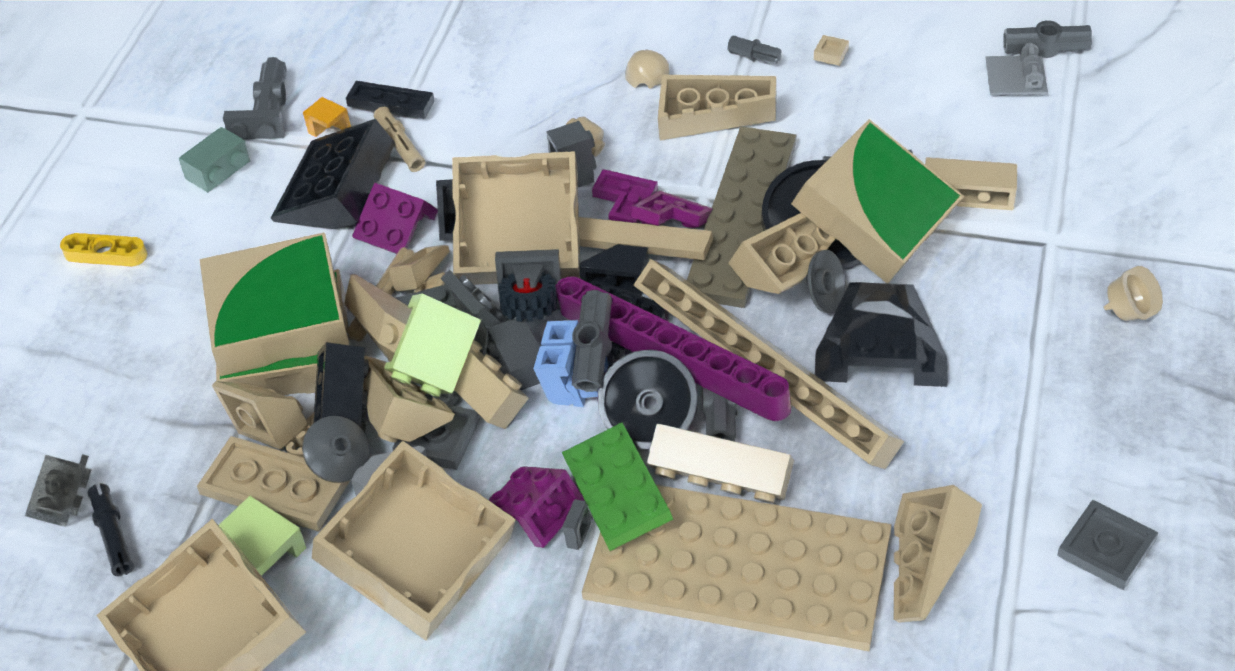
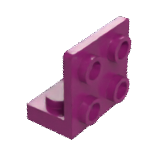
[352,182,438,254]
[489,466,585,548]

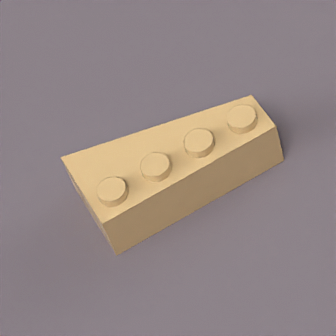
[658,75,777,141]

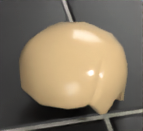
[625,49,669,89]

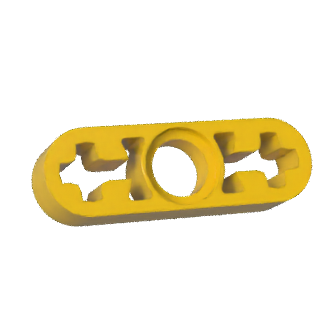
[60,233,147,267]

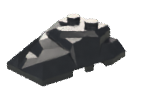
[815,282,948,387]

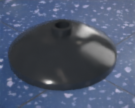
[598,350,698,450]

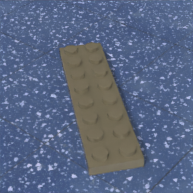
[687,126,797,308]

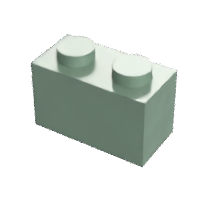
[178,127,250,193]

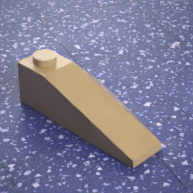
[729,213,836,294]
[344,274,416,383]
[363,355,455,442]
[894,485,982,623]

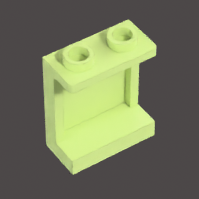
[384,294,481,397]
[219,496,306,576]

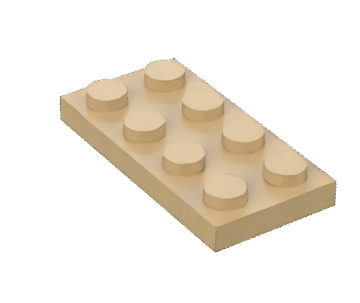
[197,436,350,531]

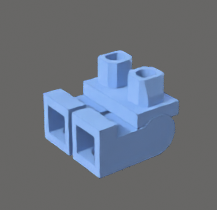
[533,320,608,407]

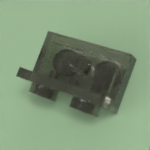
[25,454,92,527]

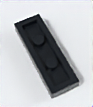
[345,80,435,119]

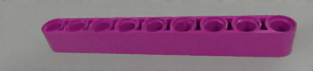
[556,277,792,421]

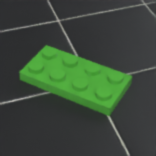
[562,423,673,551]

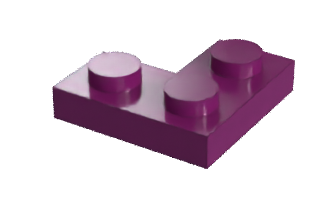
[592,169,658,223]
[631,191,713,228]

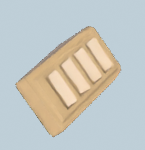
[388,245,450,291]

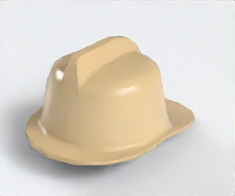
[1103,266,1163,321]

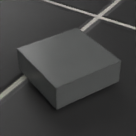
[562,499,591,550]

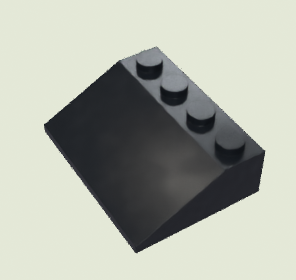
[270,119,395,229]

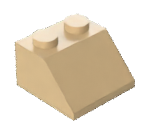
[212,381,308,450]

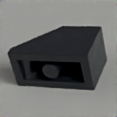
[579,244,649,296]

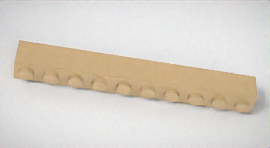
[634,259,904,469]

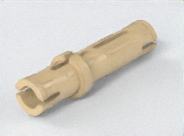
[373,107,425,172]

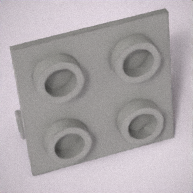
[985,43,1048,95]

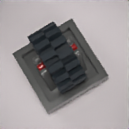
[495,249,561,322]

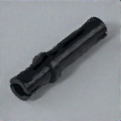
[87,483,134,576]

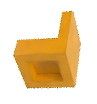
[303,97,351,137]

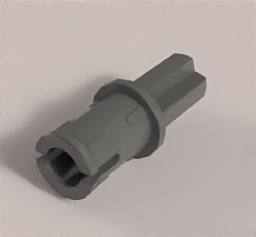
[727,35,782,64]

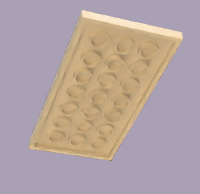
[582,485,892,651]

